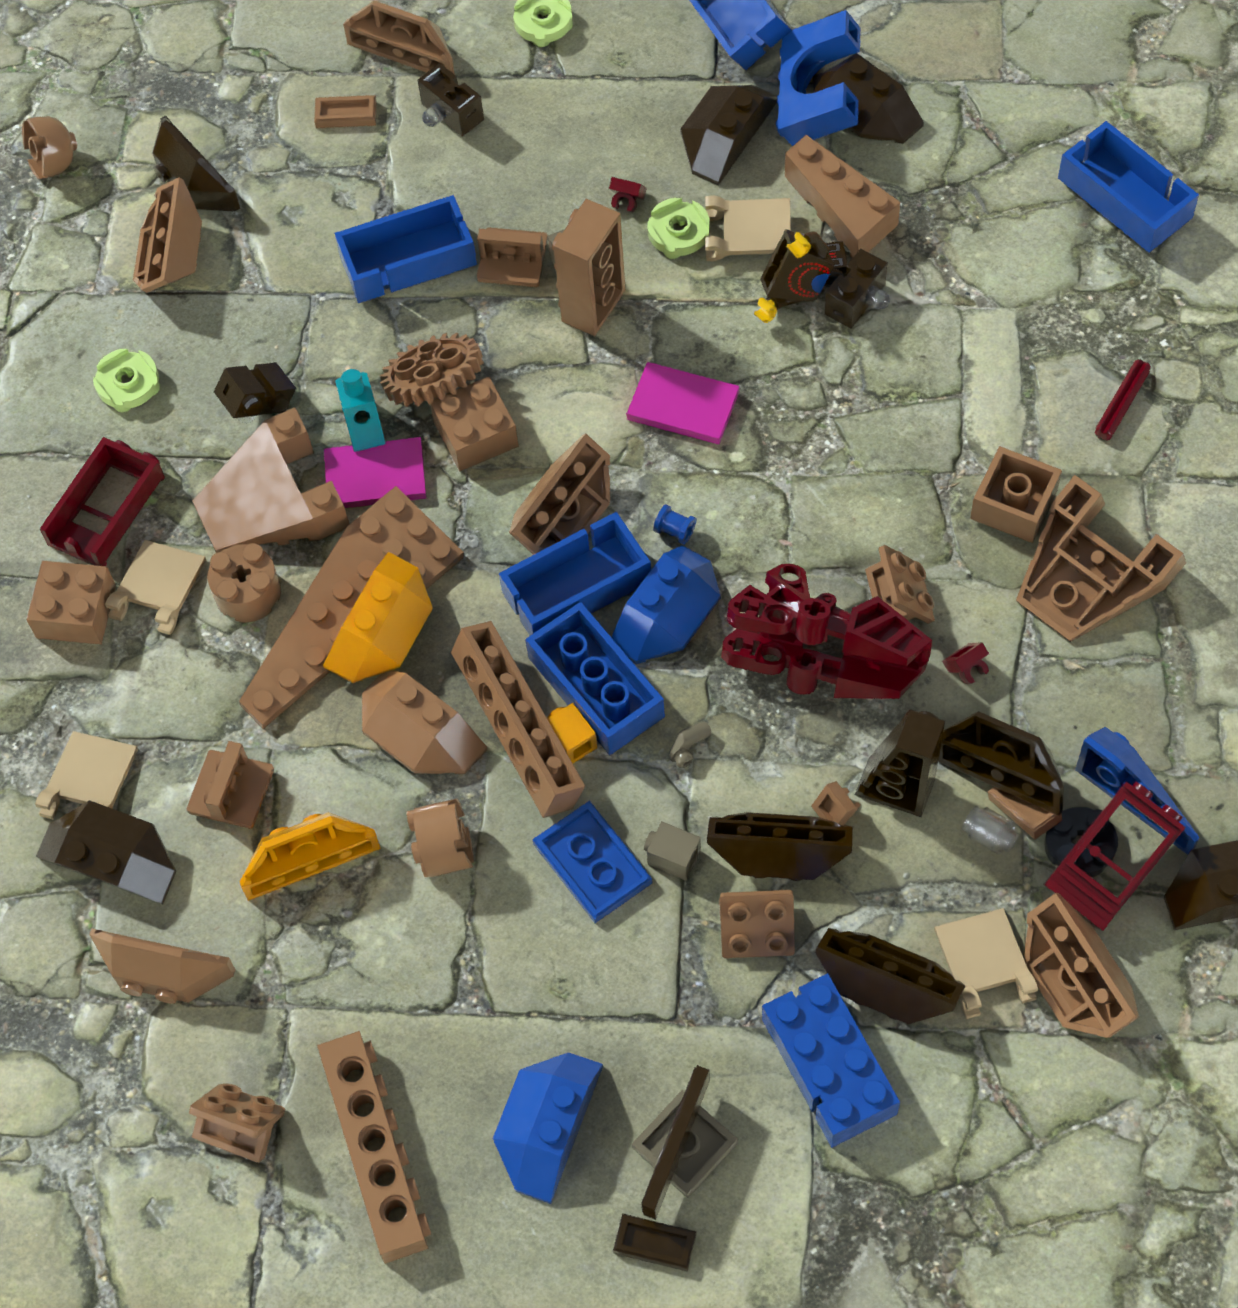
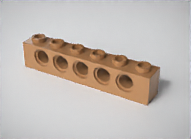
[451,621,585,818]
[317,1031,432,1264]

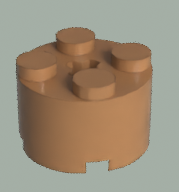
[207,543,281,623]
[407,798,474,878]

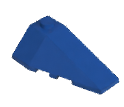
[1075,727,1200,855]

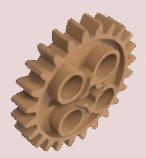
[380,333,484,407]

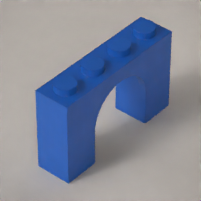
[776,10,861,147]

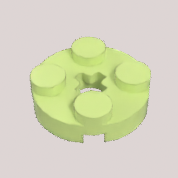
[513,0,573,47]
[647,198,710,259]
[93,349,160,412]

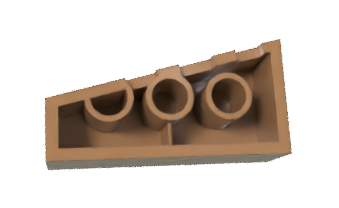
[785,135,900,258]

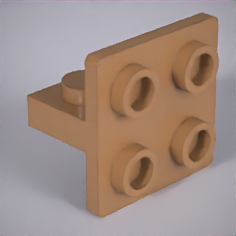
[477,227,548,287]
[865,545,935,624]
[186,741,274,829]
[719,890,795,958]
[189,1083,285,1163]

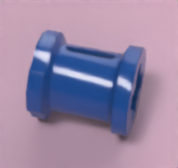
[653,504,697,545]

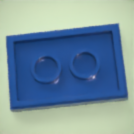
[532,800,653,923]

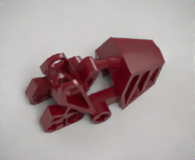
[721,563,932,699]

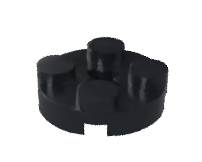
[1044,807,1118,877]

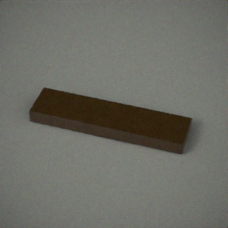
[641,1065,710,1220]

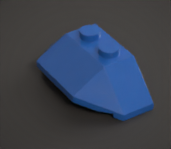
[611,545,721,665]
[493,1052,603,1204]

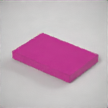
[626,362,739,445]
[324,437,427,508]

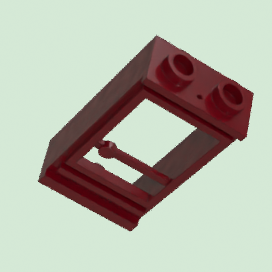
[40,437,165,566]
[1043,781,1186,931]

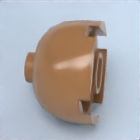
[22,116,77,179]

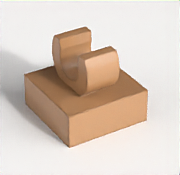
[811,781,860,825]

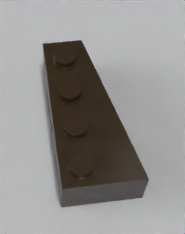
[854,709,945,817]

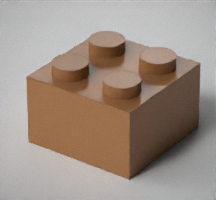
[430,377,519,472]
[970,446,1062,543]
[26,561,116,645]

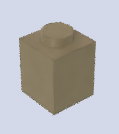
[644,821,701,881]

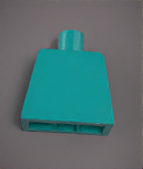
[335,369,386,452]

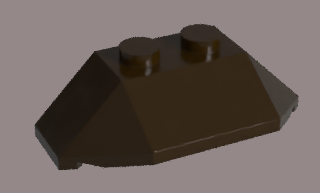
[813,53,924,144]
[680,85,777,186]
[152,115,240,212]
[938,711,1064,815]
[36,800,176,905]
[707,812,853,881]
[1164,840,1238,931]
[815,928,965,1024]

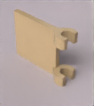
[705,195,791,261]
[105,540,206,635]
[35,731,138,819]
[934,908,1038,1019]

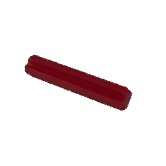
[1095,359,1151,441]

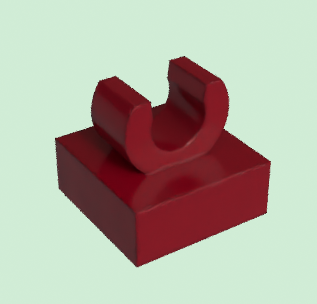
[609,177,647,213]
[942,642,989,684]

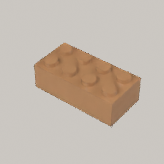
[552,199,626,336]

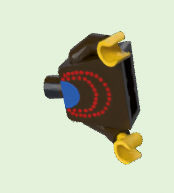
[754,229,843,323]

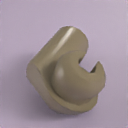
[669,721,711,768]

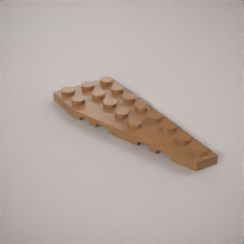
[239,486,464,729]

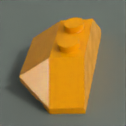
[323,552,433,683]
[240,812,381,901]

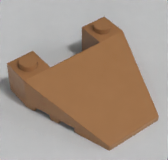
[193,408,350,553]
[1016,475,1186,642]

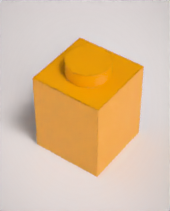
[547,703,598,764]

